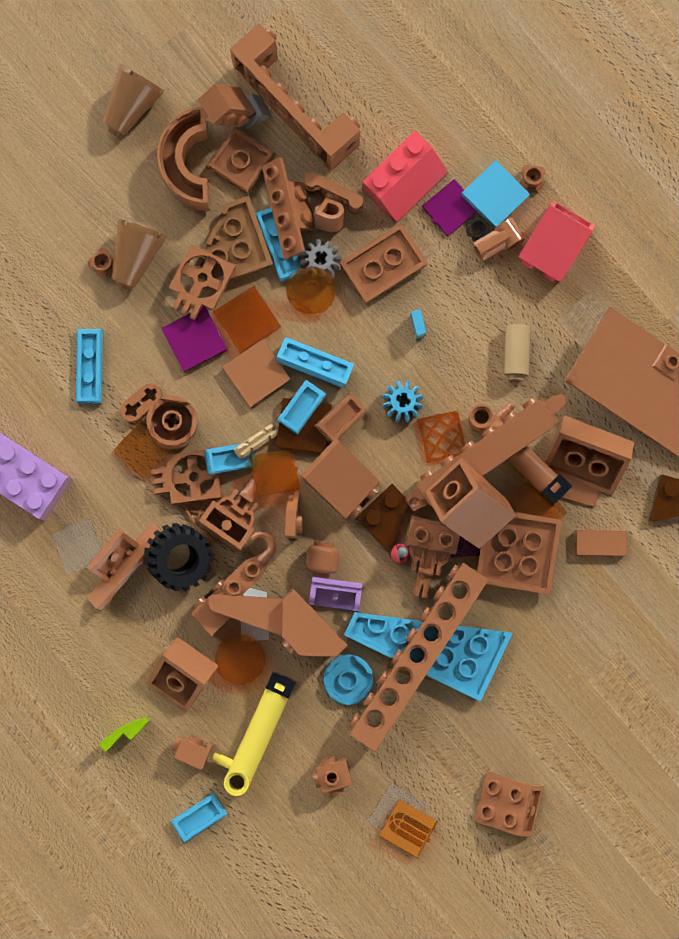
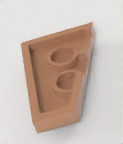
[285,489,303,539]

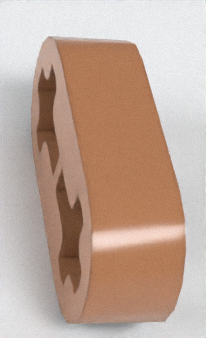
[120,383,163,423]

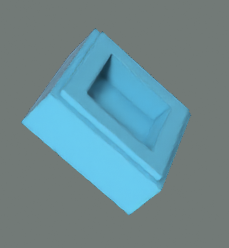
[410,310,426,340]

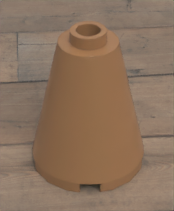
[103,64,164,137]
[112,218,166,290]

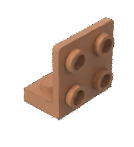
[475,772,544,837]

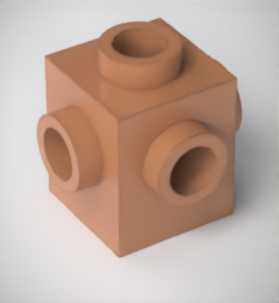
[313,756,353,795]

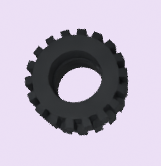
[144,523,213,591]

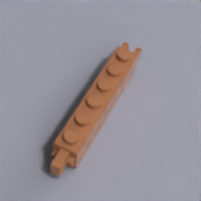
[406,393,568,511]

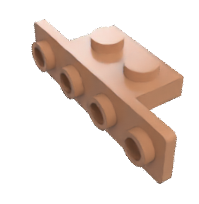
[262,158,315,259]
[87,522,162,611]

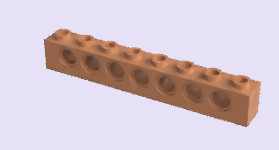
[348,563,489,752]

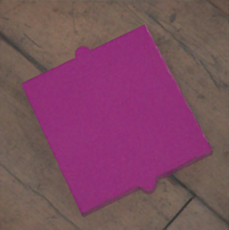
[422,179,477,237]

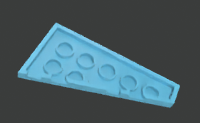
[344,612,513,702]

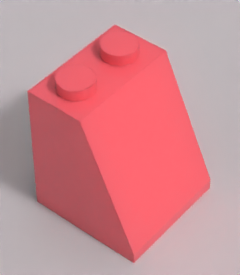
[518,200,595,282]

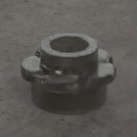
[466,218,490,241]

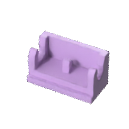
[309,577,362,611]

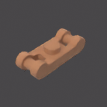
[304,172,363,215]

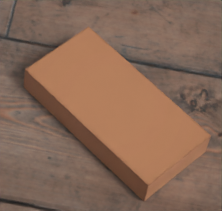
[315,392,367,444]
[575,530,627,556]

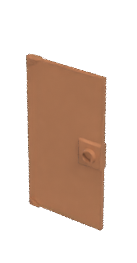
[564,307,679,458]

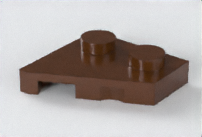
[648,474,679,522]
[356,484,408,553]

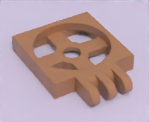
[169,244,236,320]
[151,450,222,505]

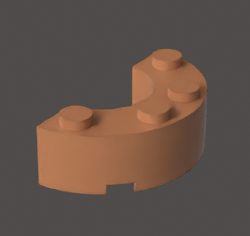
[157,106,210,211]

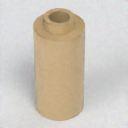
[504,324,531,381]

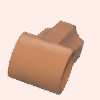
[472,218,525,262]

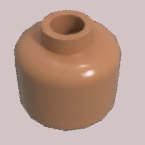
[306,541,339,578]

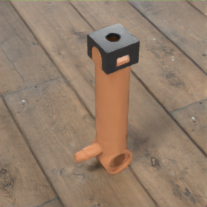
[468,403,572,507]

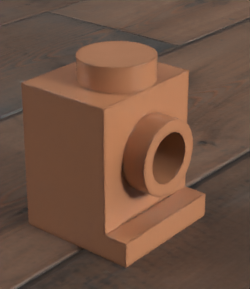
[172,735,214,770]

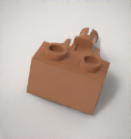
[197,473,267,554]
[406,515,460,598]

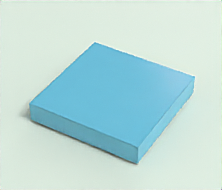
[461,160,530,228]

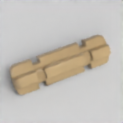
[234,424,278,459]

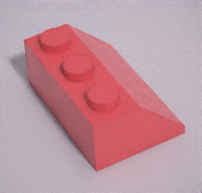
[362,131,448,224]

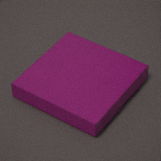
[161,306,228,372]

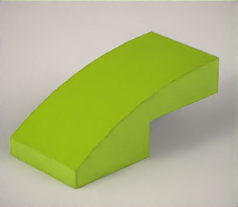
[99,716,151,752]

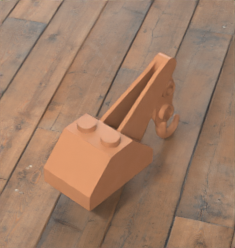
[208,532,348,656]

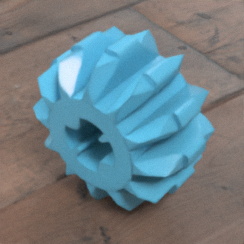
[382,381,424,423]

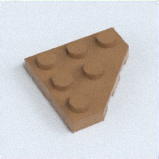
[195,196,273,290]

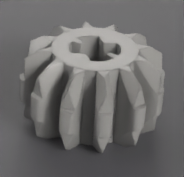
[300,239,342,282]

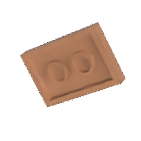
[339,223,428,304]

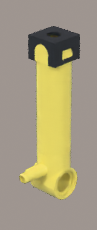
[211,671,296,796]

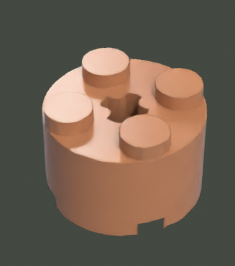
[146,395,197,450]

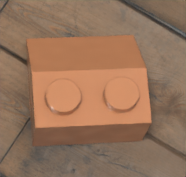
[146,637,218,712]

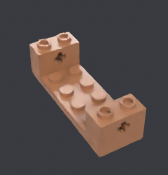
[230,23,360,171]

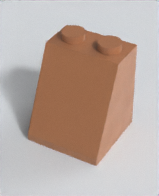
[301,438,380,520]
[425,457,516,549]

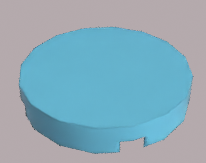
[323,654,374,705]

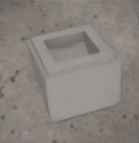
[244,94,271,129]

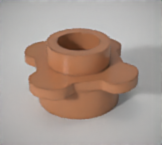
[520,165,546,191]
[88,248,114,278]

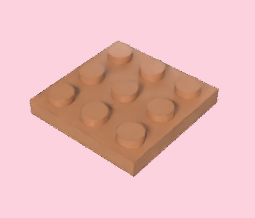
[477,512,562,595]

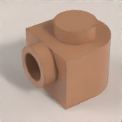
[313,197,344,232]

